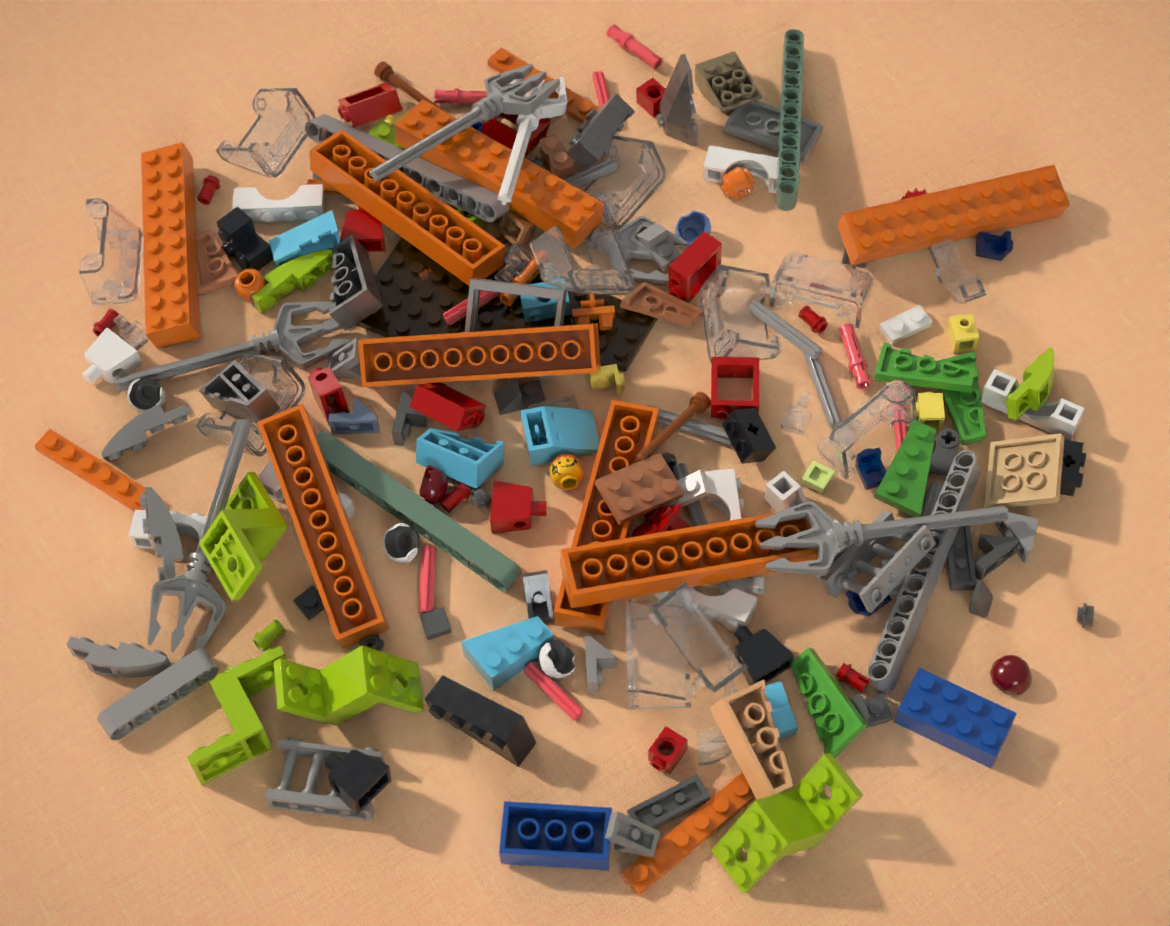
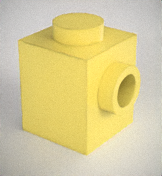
[947,314,979,353]
[912,392,945,430]

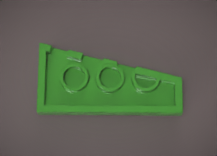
[875,342,975,393]
[936,352,986,446]
[874,419,936,517]
[791,647,868,758]

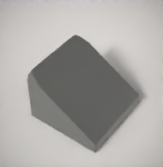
[968,580,993,618]

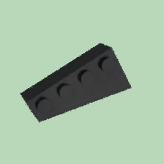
[425,675,537,767]

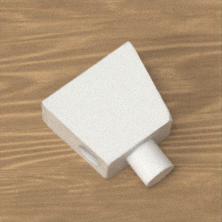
[82,328,142,384]

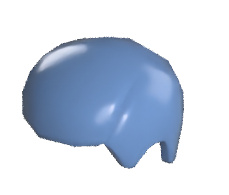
[675,211,711,246]

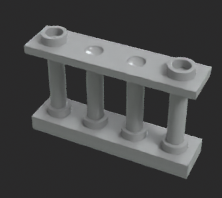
[820,510,936,613]
[265,738,385,821]

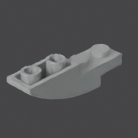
[101,404,190,461]
[140,487,184,581]
[66,636,171,678]

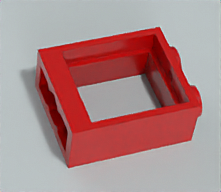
[337,82,403,128]
[481,113,551,157]
[668,231,722,303]
[711,357,759,419]
[409,382,487,431]

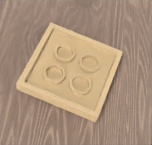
[984,433,1065,508]

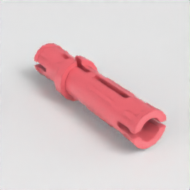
[606,24,663,70]
[434,88,487,106]
[839,323,871,389]

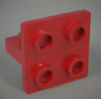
[631,504,689,537]

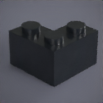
[216,206,274,271]

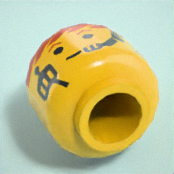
[549,454,583,490]

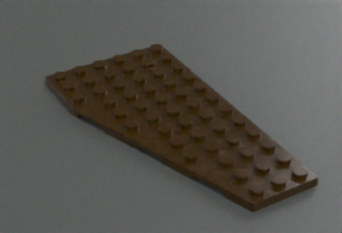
[356,238,658,372]

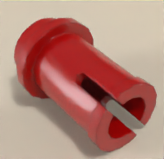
[197,175,220,205]
[798,305,828,334]
[93,309,121,337]
[439,483,471,513]
[836,663,870,693]

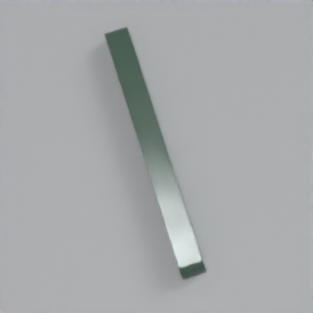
[776,29,804,211]
[317,430,522,592]

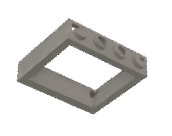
[465,278,567,379]

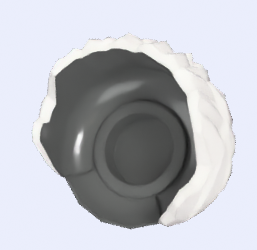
[127,378,166,412]
[383,523,420,563]
[539,640,576,678]

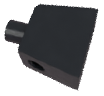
[734,626,794,686]
[325,750,391,815]

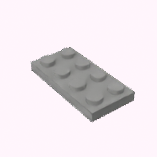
[724,101,823,162]

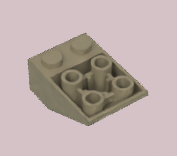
[695,51,763,113]

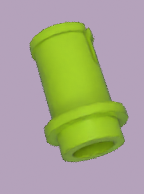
[252,619,286,651]

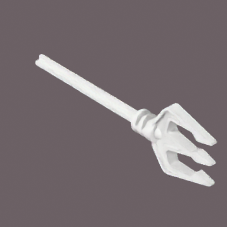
[497,77,567,205]

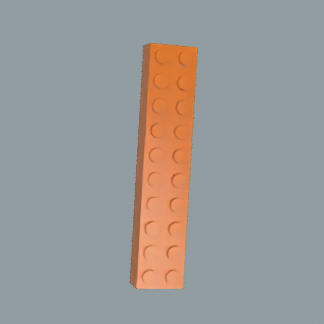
[395,99,604,249]
[309,129,505,286]
[141,142,201,349]
[837,164,1070,266]
[358,323,601,387]
[554,400,659,635]
[257,404,390,649]
[560,512,818,608]

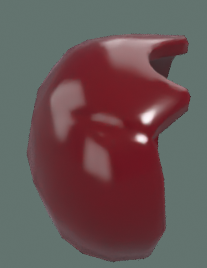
[419,465,448,504]
[990,655,1032,695]

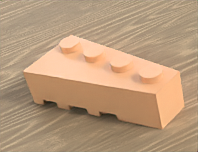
[709,680,793,799]

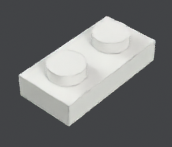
[879,305,932,345]
[662,470,710,507]

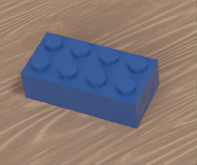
[895,668,1017,769]
[499,801,612,871]

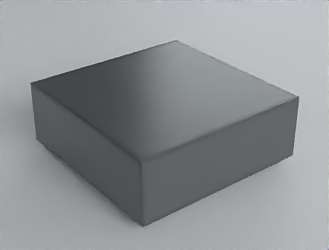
[420,607,452,640]

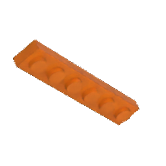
[487,47,599,124]
[34,429,145,512]
[621,773,756,896]

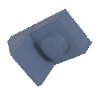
[329,398,380,434]

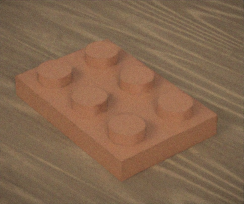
[595,453,684,525]

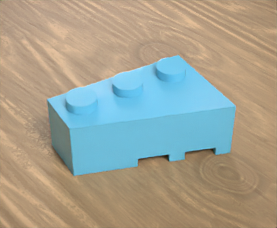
[269,210,341,268]
[416,428,504,489]
[461,616,554,691]

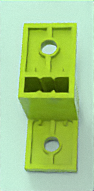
[199,472,288,601]
[187,646,287,785]
[274,646,424,726]
[711,753,863,894]

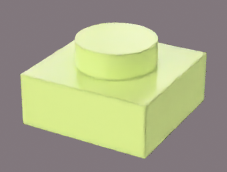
[801,460,835,494]

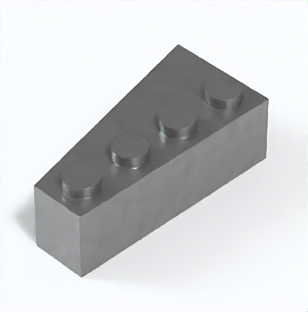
[329,235,383,331]

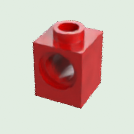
[636,78,666,118]
[648,726,688,774]

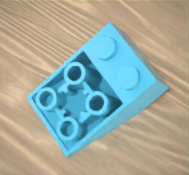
[520,406,600,466]

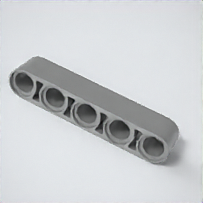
[97,648,219,740]

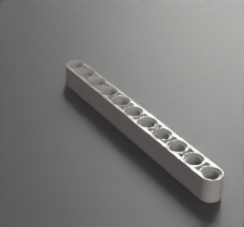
[305,114,509,222]
[867,450,981,693]

